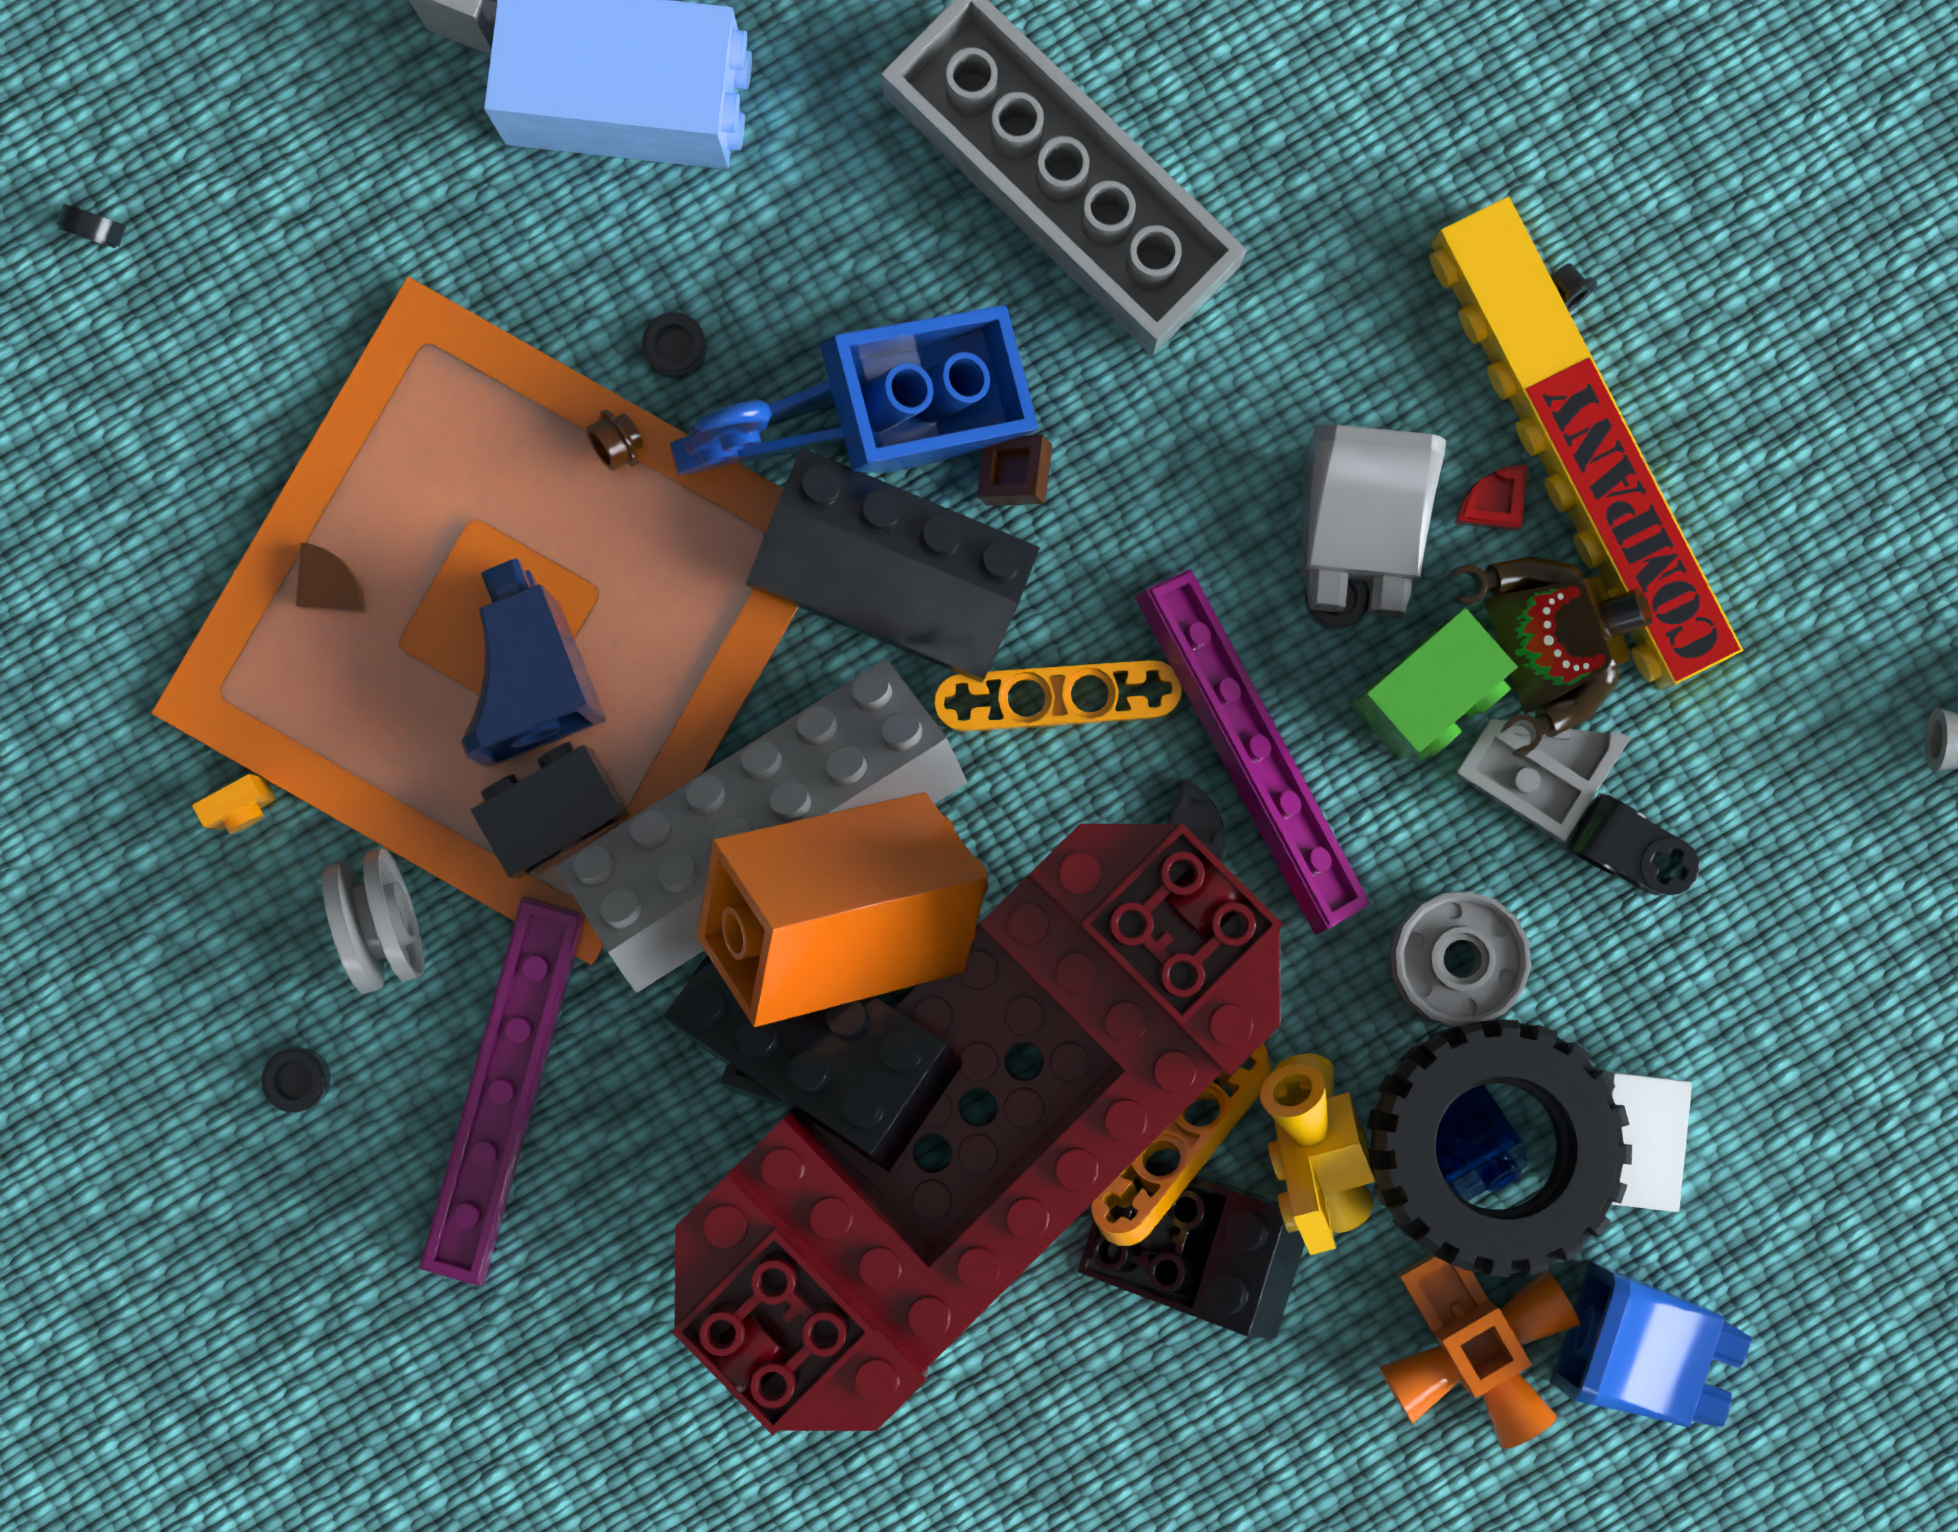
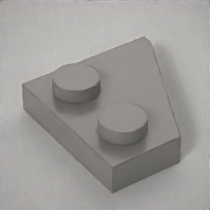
[1453,719,1631,842]

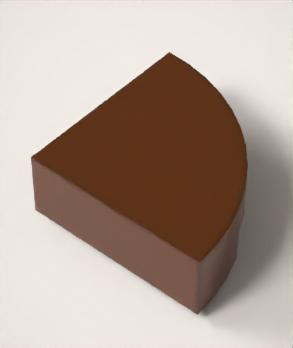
[296,542,365,613]

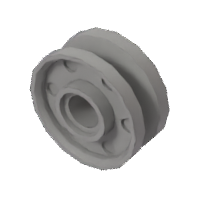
[322,849,425,994]
[1388,891,1531,1026]

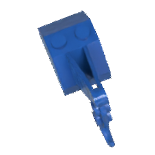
[670,305,1039,476]

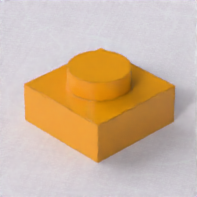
[192,774,277,834]

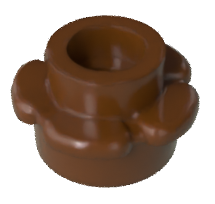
[586,410,643,471]

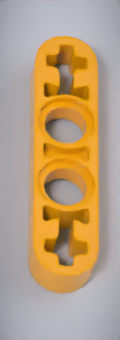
[934,660,1182,732]
[1092,1042,1272,1246]

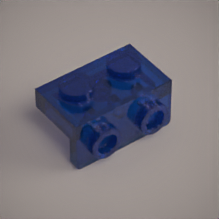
[1436,1085,1528,1201]

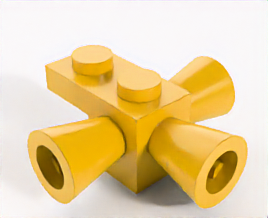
[1260,1053,1376,1255]

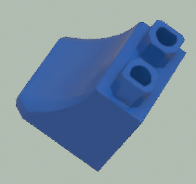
[1550,1261,1752,1428]

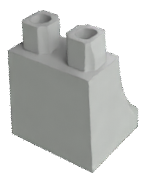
[1299,425,1446,618]

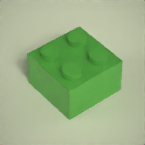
[1350,608,1518,761]

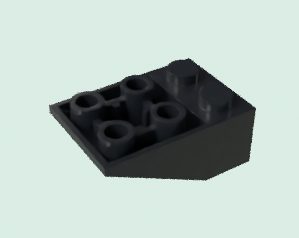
[1078,1159,1305,1338]

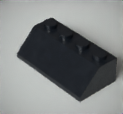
[745,447,1040,683]

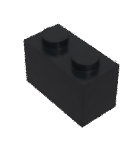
[470,742,630,879]

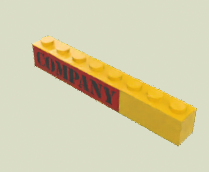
[1430,196,1743,691]

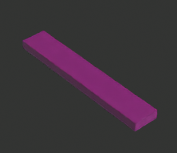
[1135,569,1371,935]
[419,896,586,1286]

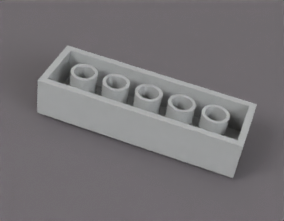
[881,0,1247,356]
[555,658,967,993]

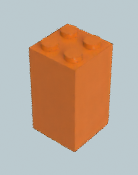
[697,792,989,1027]

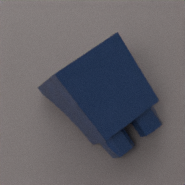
[460,558,607,767]

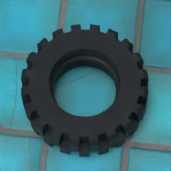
[1367,1019,1632,1277]

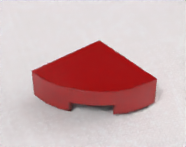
[1455,465,1528,531]

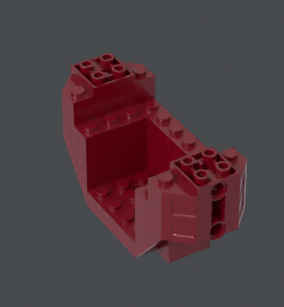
[672,823,1283,1436]

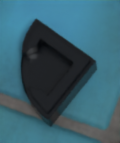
[1166,779,1226,861]

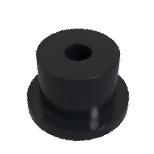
[1551,263,1597,313]

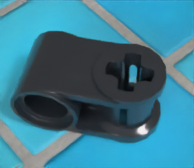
[1567,793,1699,896]

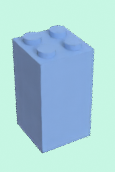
[484,0,752,170]

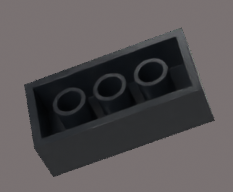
[663,954,963,1173]

